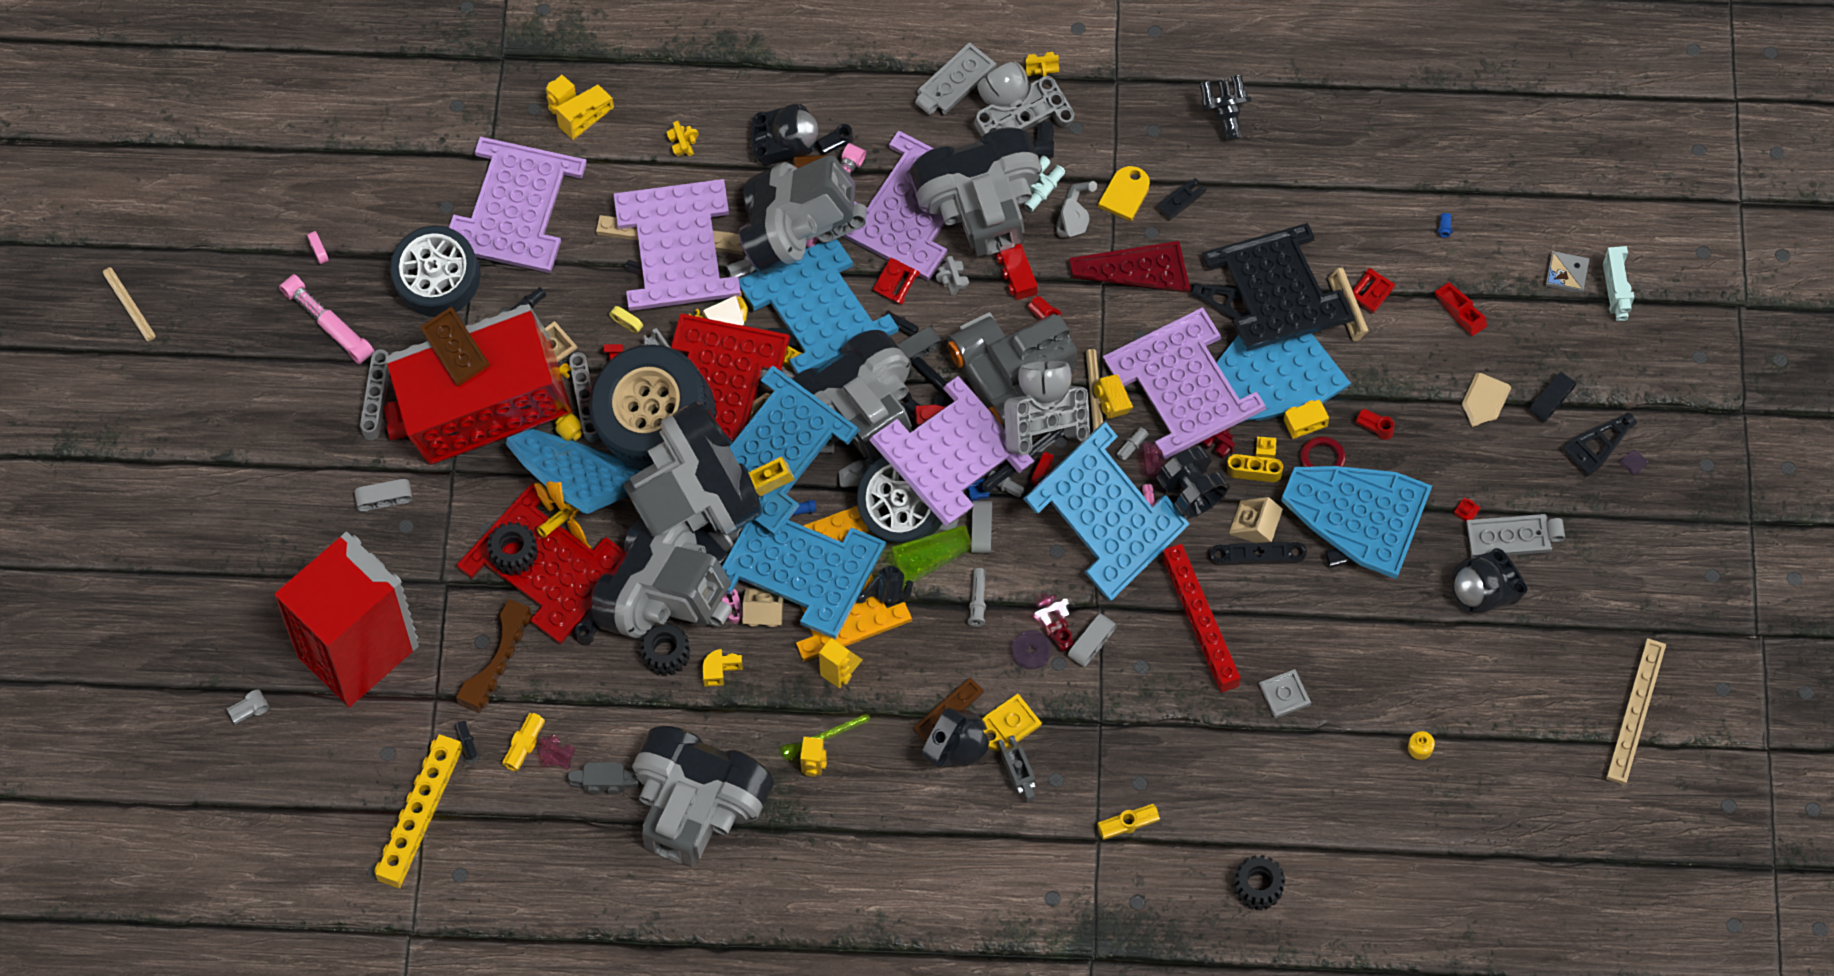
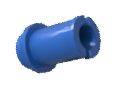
[1438,213,1453,238]
[794,499,817,516]

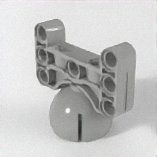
[974,61,1074,137]
[1004,361,1090,455]

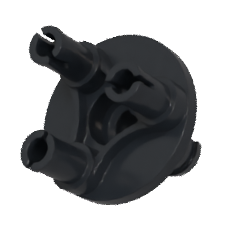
[1199,74,1252,140]

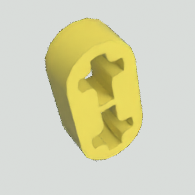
[609,306,643,334]

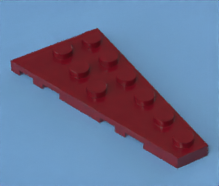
[1069,241,1191,293]

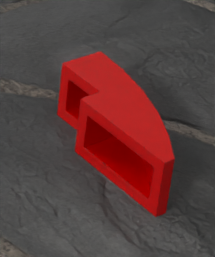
[1435,282,1487,336]

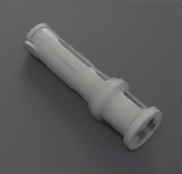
[968,568,986,627]

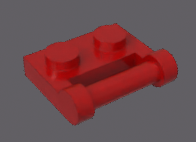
[873,257,920,305]
[1352,268,1396,314]

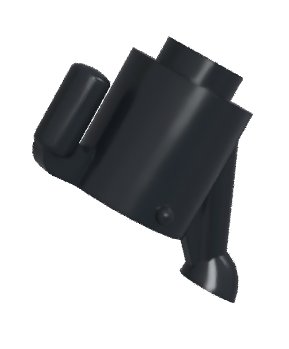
[856,566,913,603]

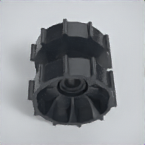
[1156,446,1231,519]

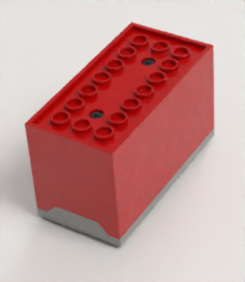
[385,304,573,465]
[274,531,419,708]

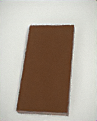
[420,306,490,386]

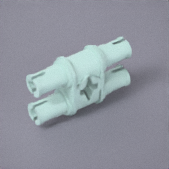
[1024,156,1065,213]

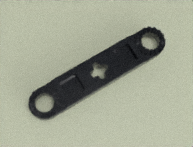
[1210,542,1307,565]

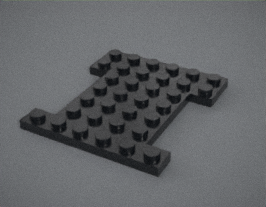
[1202,223,1354,351]

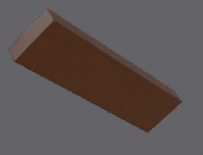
[913,677,984,742]

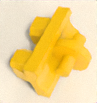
[1026,52,1059,77]
[667,120,699,157]

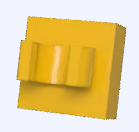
[1256,436,1276,458]

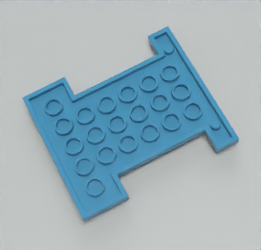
[739,239,898,374]
[729,365,860,535]
[1023,422,1189,601]
[722,520,886,639]

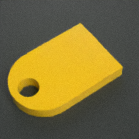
[1098,166,1150,222]
[983,694,1042,751]

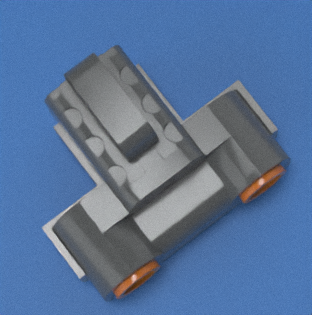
[947,312,1077,428]

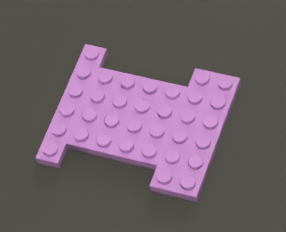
[842,131,947,281]
[445,137,587,273]
[614,179,741,311]
[1103,307,1266,460]
[870,376,1034,527]

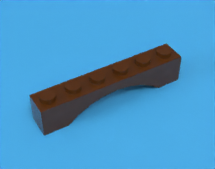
[456,599,532,714]

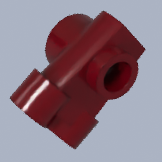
[1044,618,1074,652]

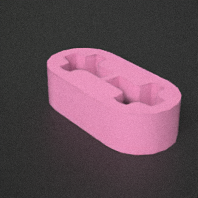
[307,231,329,264]
[721,589,743,624]

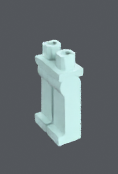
[1603,246,1634,321]

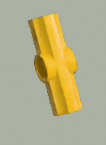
[502,713,545,772]
[1097,804,1160,840]

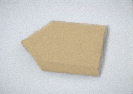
[1462,373,1511,427]

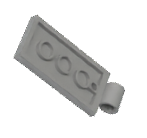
[915,42,996,115]
[1466,514,1565,557]

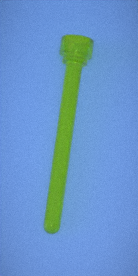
[781,714,870,761]

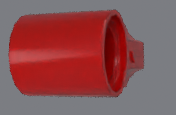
[1028,296,1062,320]
[384,401,408,441]
[1356,409,1394,440]

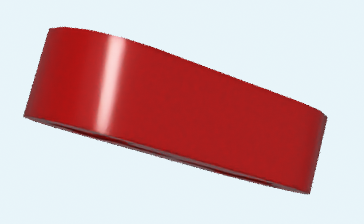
[1031,452,1054,485]

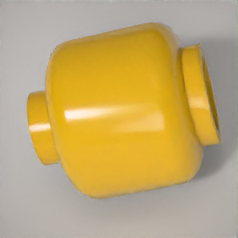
[555,414,583,441]
[1408,731,1435,760]

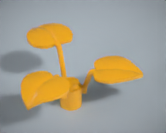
[534,481,591,548]

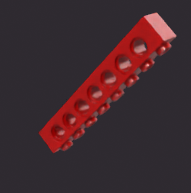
[1163,544,1241,693]

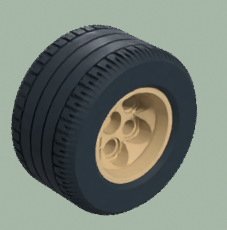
[589,344,716,471]

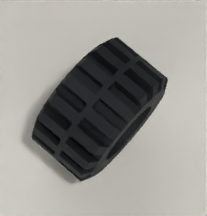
[487,522,538,575]
[640,622,690,676]
[1233,855,1285,911]

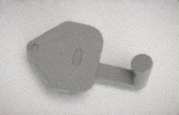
[1056,181,1097,238]

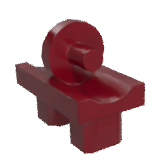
[1200,427,1236,459]

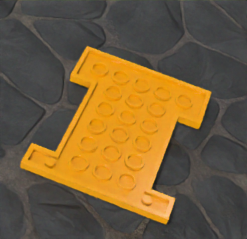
[796,506,912,662]

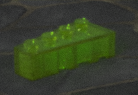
[891,525,971,589]

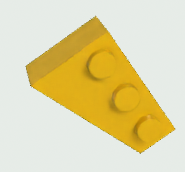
[555,85,614,140]
[819,638,863,688]

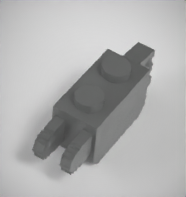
[997,735,1036,803]
[568,763,639,794]

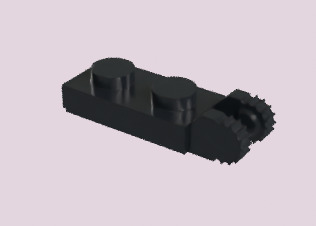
[1157,178,1206,221]

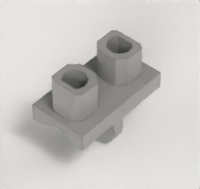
[936,256,969,295]

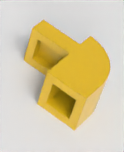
[703,649,743,687]

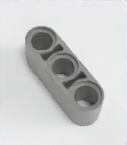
[355,479,412,511]
[971,501,992,553]
[1068,613,1117,667]

